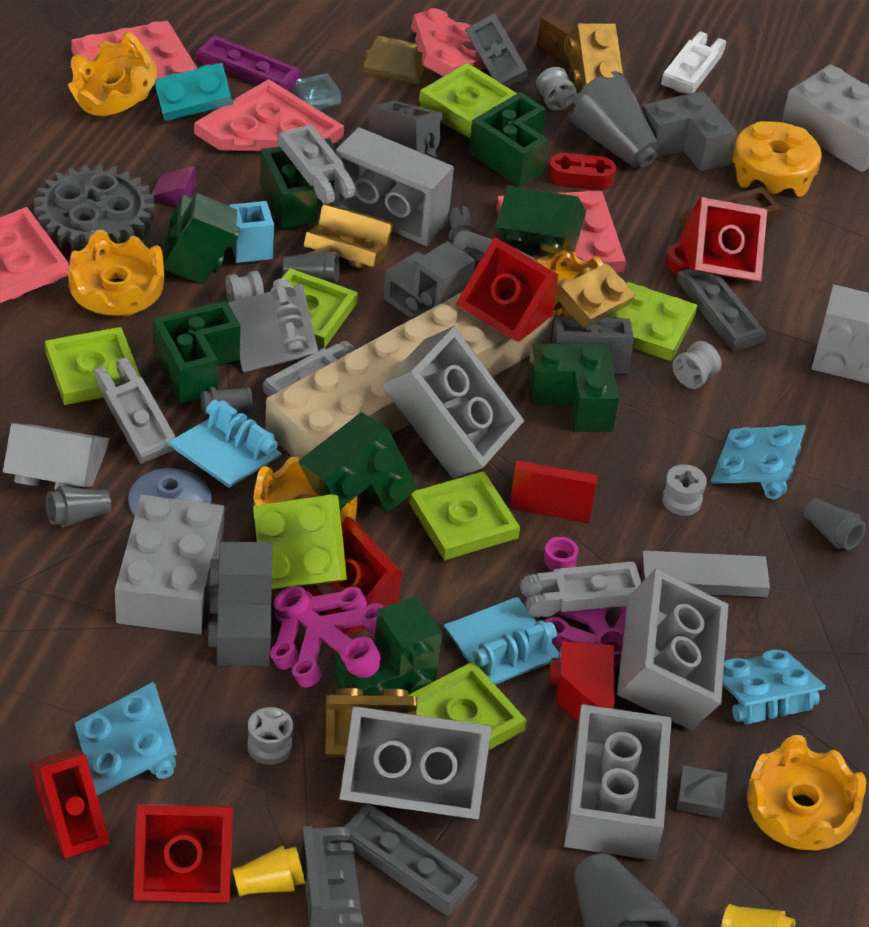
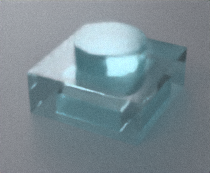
[296,73,341,109]

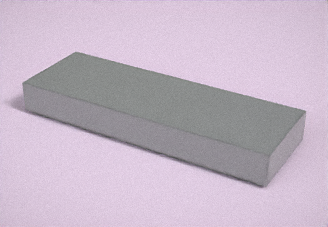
[641,551,770,597]

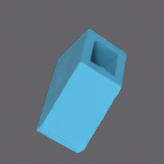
[229,201,274,263]

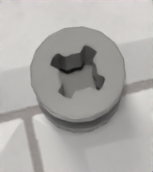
[536,67,577,111]
[226,271,264,303]
[672,341,722,389]
[662,464,707,516]
[247,707,293,765]

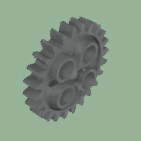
[34,164,154,252]

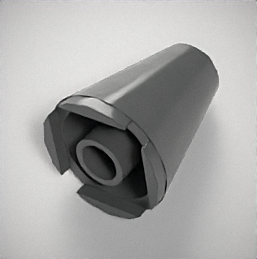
[567,71,659,168]
[574,853,681,927]

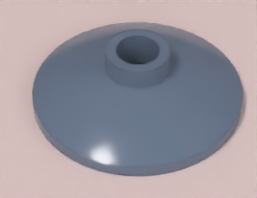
[128,468,211,517]

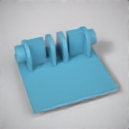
[168,400,282,488]
[711,425,806,500]
[444,597,559,685]
[722,650,825,725]
[75,682,177,795]

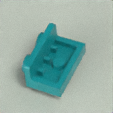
[155,63,233,121]

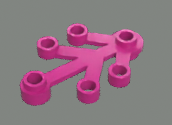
[525,537,627,669]
[270,586,384,688]

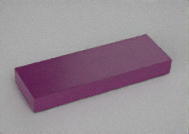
[196,35,301,91]

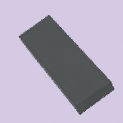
[677,268,767,352]
[338,803,478,917]

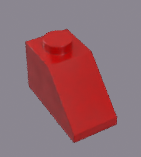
[549,641,614,721]
[29,748,110,859]

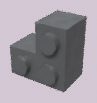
[642,91,737,172]
[383,241,475,319]
[208,542,272,666]

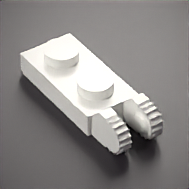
[661,31,726,94]

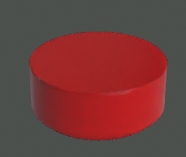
[665,242,690,274]

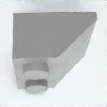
[3,423,109,490]

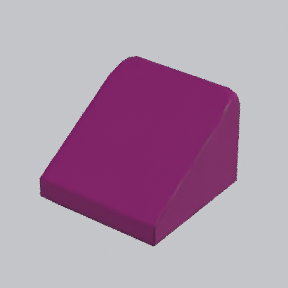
[151,166,196,206]

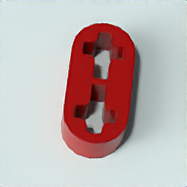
[548,153,616,190]

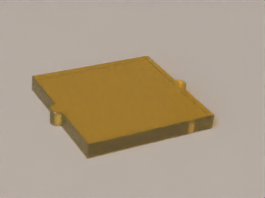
[363,36,430,84]

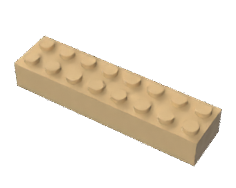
[265,292,555,459]

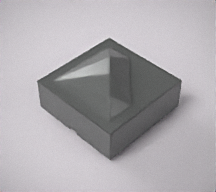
[676,765,727,818]

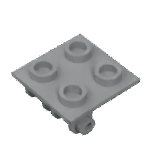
[228,278,318,373]

